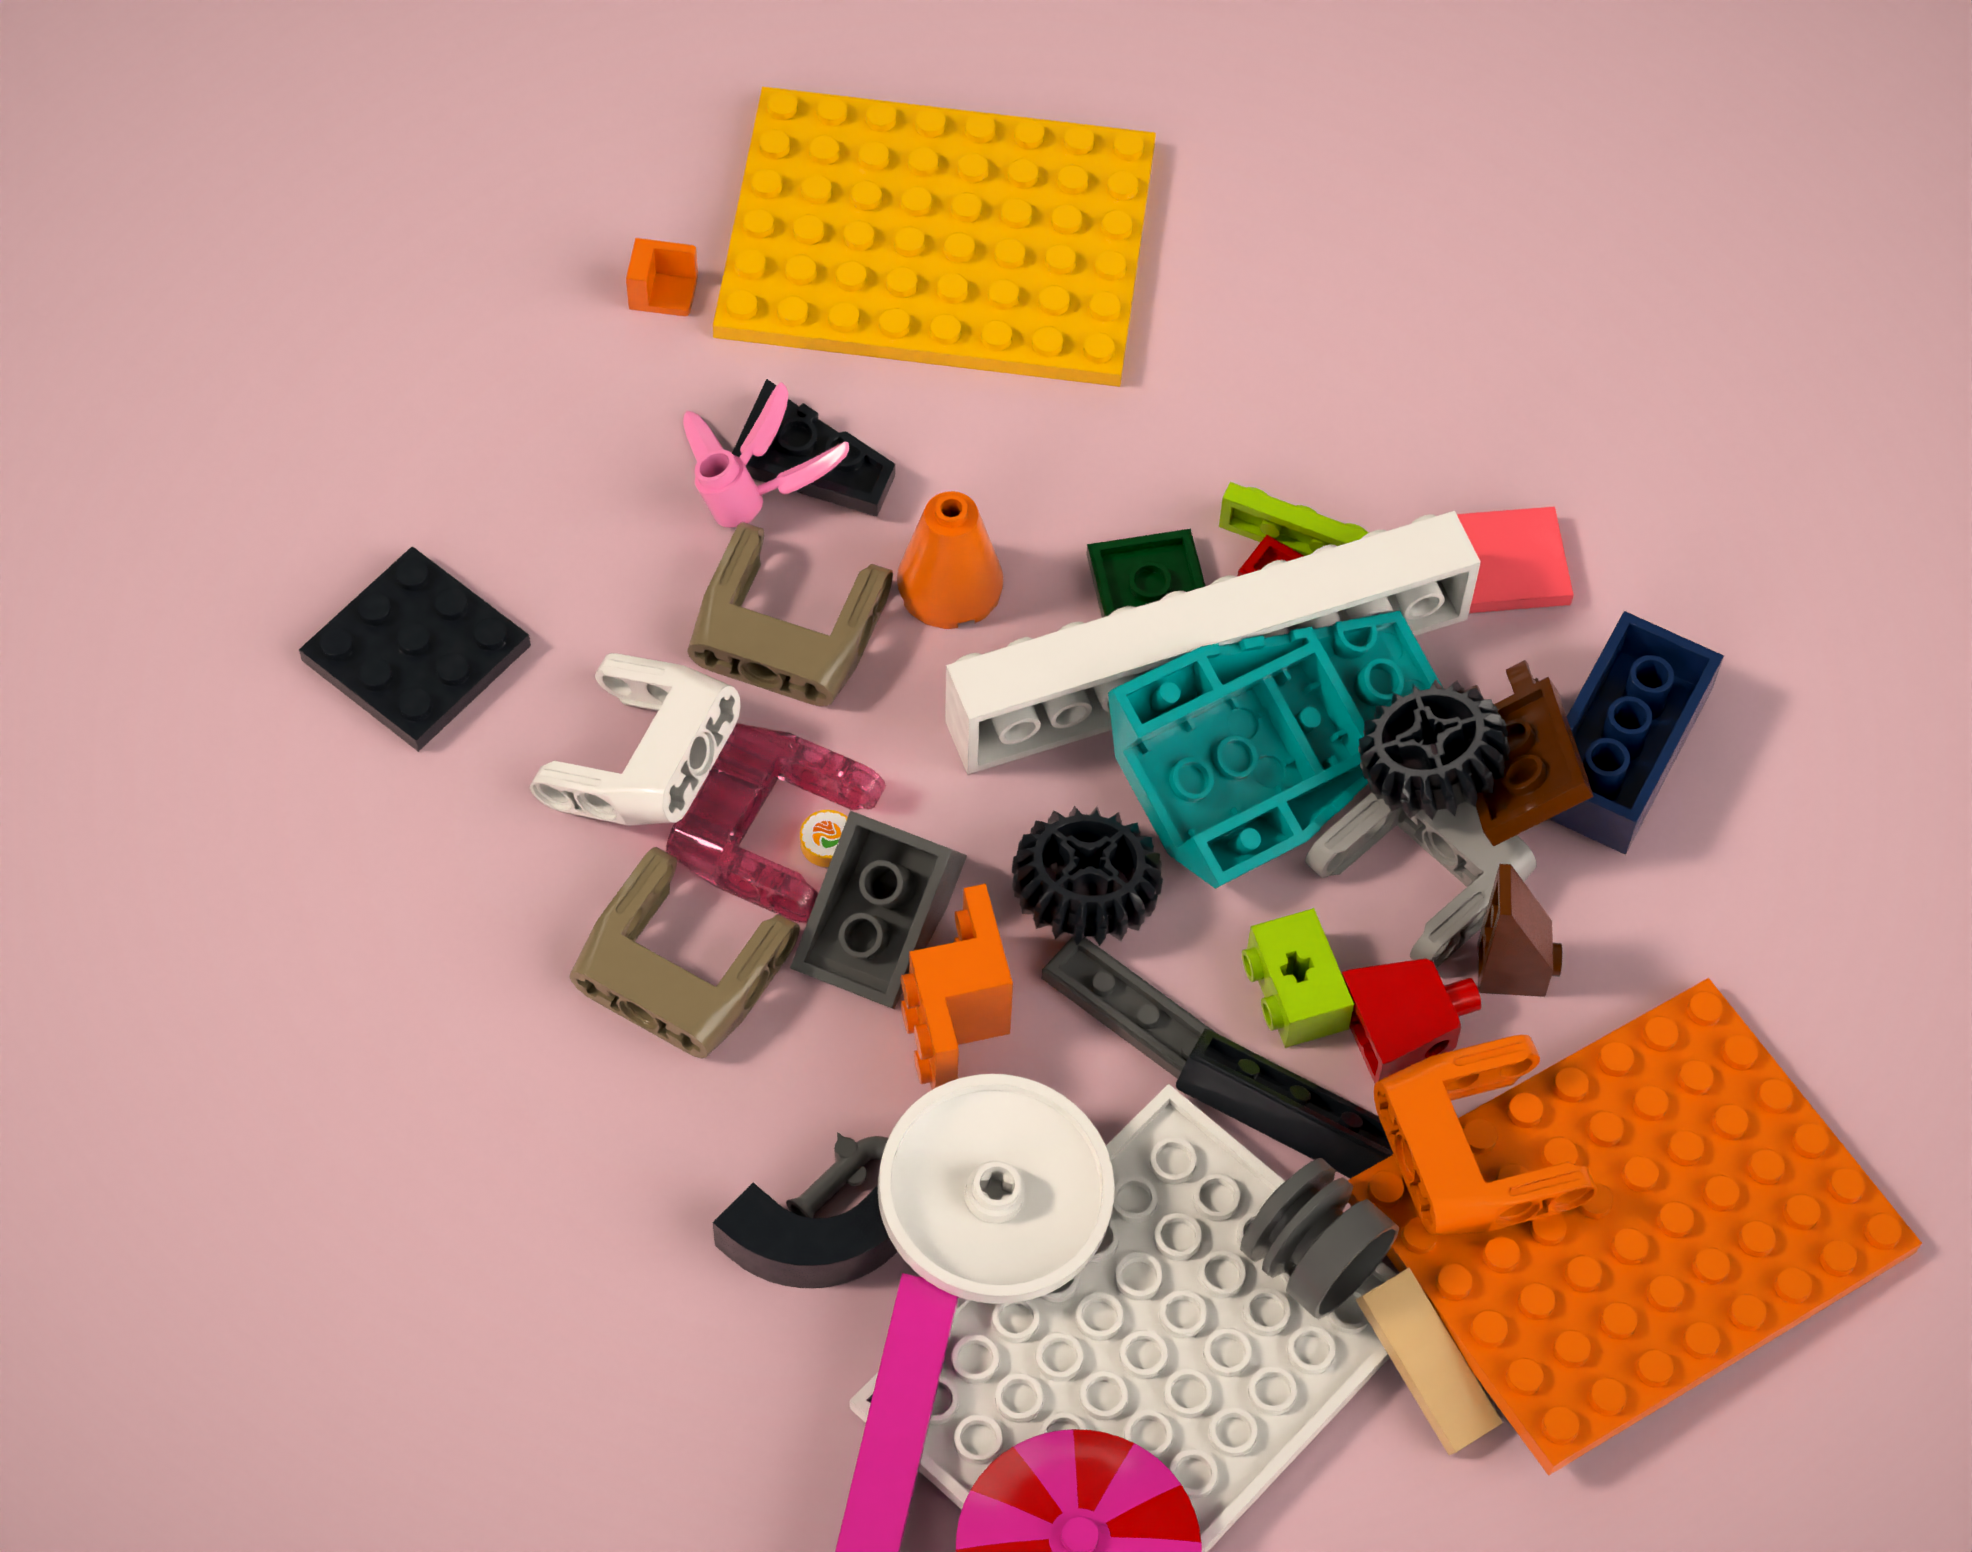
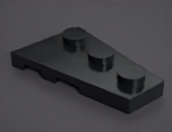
[732,379,895,517]

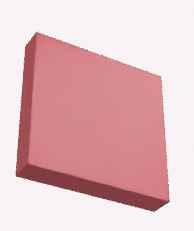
[1457,506,1574,613]

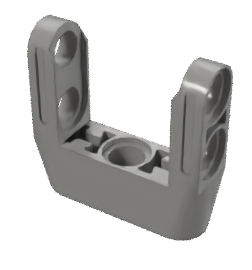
[1305,793,1536,968]

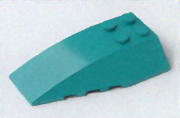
[1108,611,1444,889]

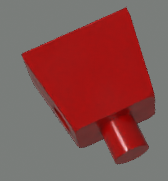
[1341,958,1482,1083]

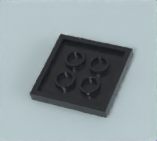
[299,546,531,752]

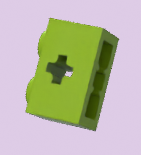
[1242,908,1354,1048]

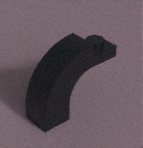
[712,1183,897,1288]

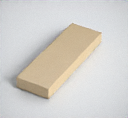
[1355,1268,1503,1455]

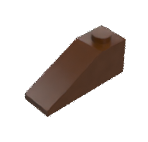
[1477,864,1562,997]

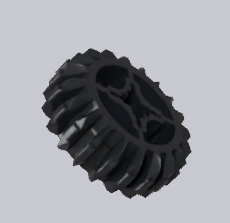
[1358,679,1510,820]
[1012,806,1163,946]

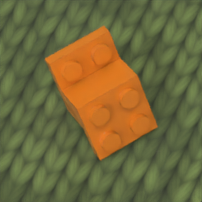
[901,883,1013,1090]

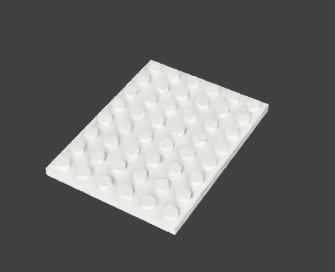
[850,1084,1397,1552]

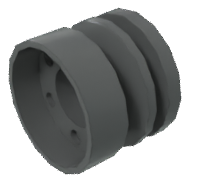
[1240,1158,1400,1320]

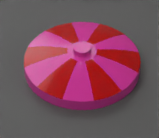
[956,1429,1202,1552]

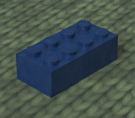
[1549,611,1724,855]

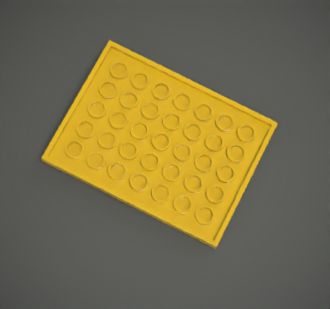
[713,86,1156,387]

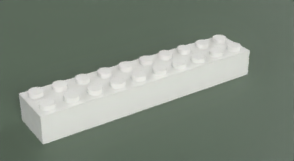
[945,511,1481,775]

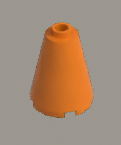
[897,491,1003,629]

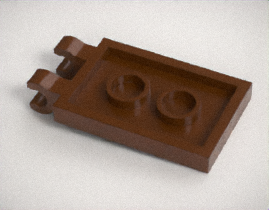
[1465,660,1594,847]

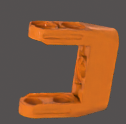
[1374,1034,1597,1235]

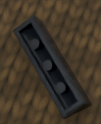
[1176,1028,1393,1179]

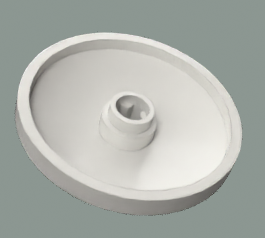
[878,1074,1115,1304]

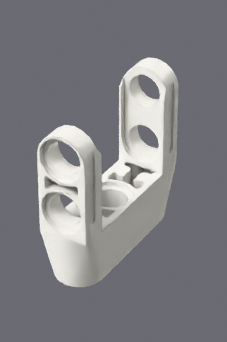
[530,653,741,826]

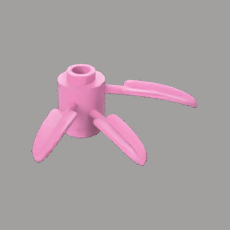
[683,382,849,528]

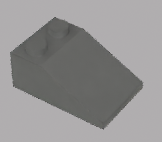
[790,810,967,1009]

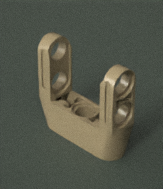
[687,522,893,706]
[569,847,800,1058]

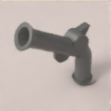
[786,1132,888,1218]

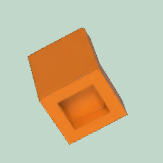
[626,238,698,317]

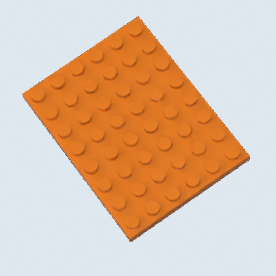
[1347,978,1922,1476]

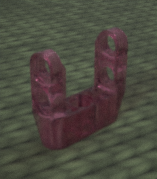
[666,723,886,923]

